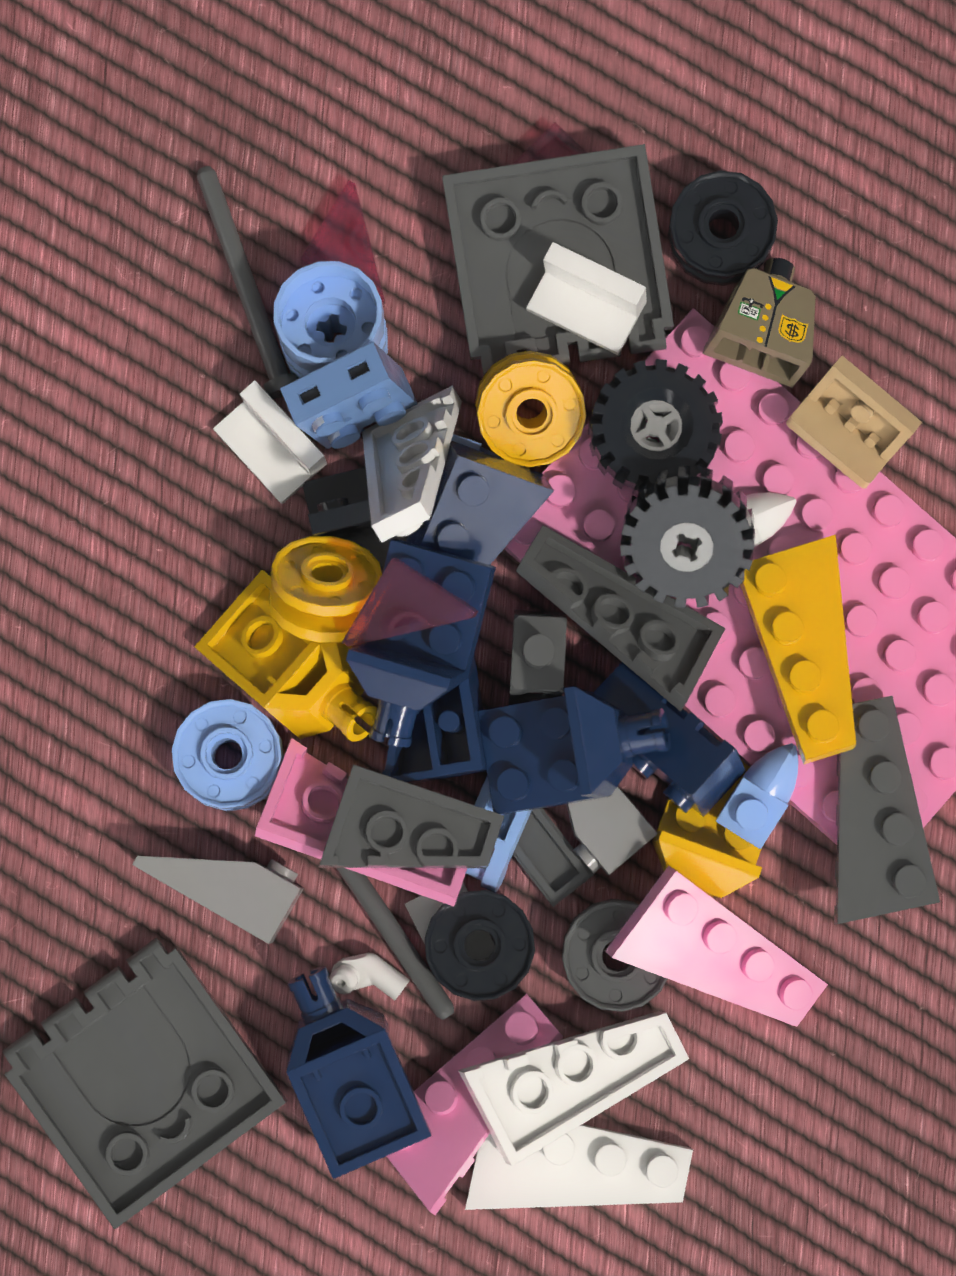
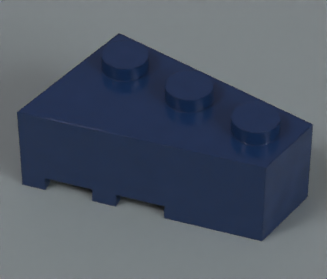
[382,653,487,784]
[593,662,746,817]

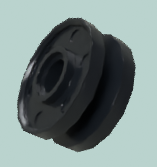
[668,170,778,286]
[425,890,535,1001]

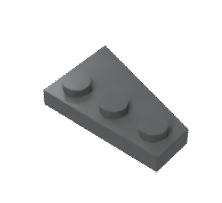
[318,765,504,868]

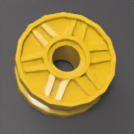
[475,351,586,467]
[269,536,382,643]

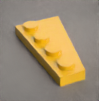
[740,535,856,765]

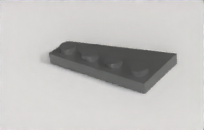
[516,525,726,711]

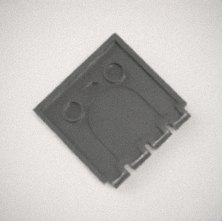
[442,144,674,376]
[3,938,288,1230]

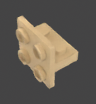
[786,356,922,489]

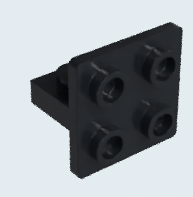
[303,467,408,569]

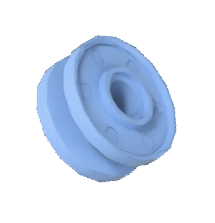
[172,699,284,811]

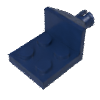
[346,539,496,747]
[478,686,671,815]
[286,966,432,1179]

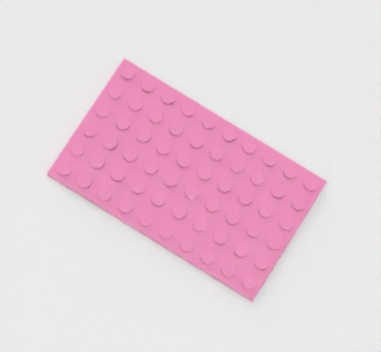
[504,308,956,845]

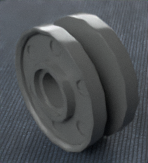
[562,899,668,1012]

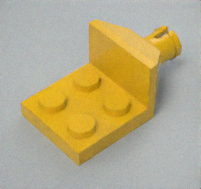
[194,570,378,742]
[652,760,762,898]

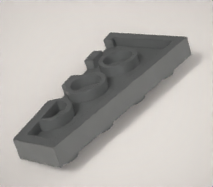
[834,696,940,925]

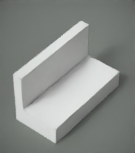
[526,242,647,355]
[213,380,327,504]

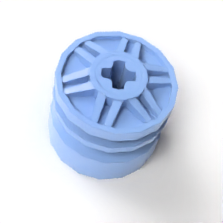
[274,261,388,379]

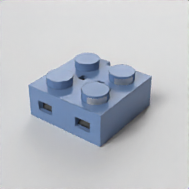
[280,342,418,449]

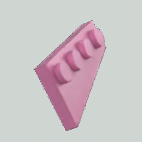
[255,738,467,907]
[605,866,828,1027]
[387,994,563,1215]

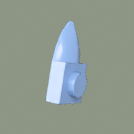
[716,743,798,850]

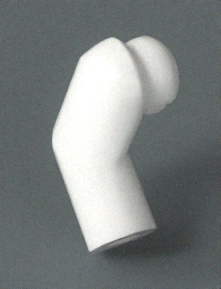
[329,952,410,1001]

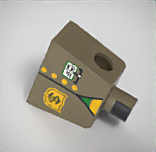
[702,258,816,388]

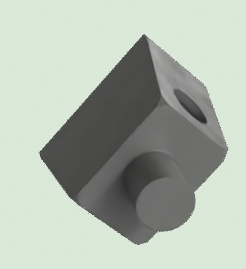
[509,610,567,705]

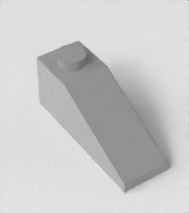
[566,786,657,875]
[132,856,304,944]

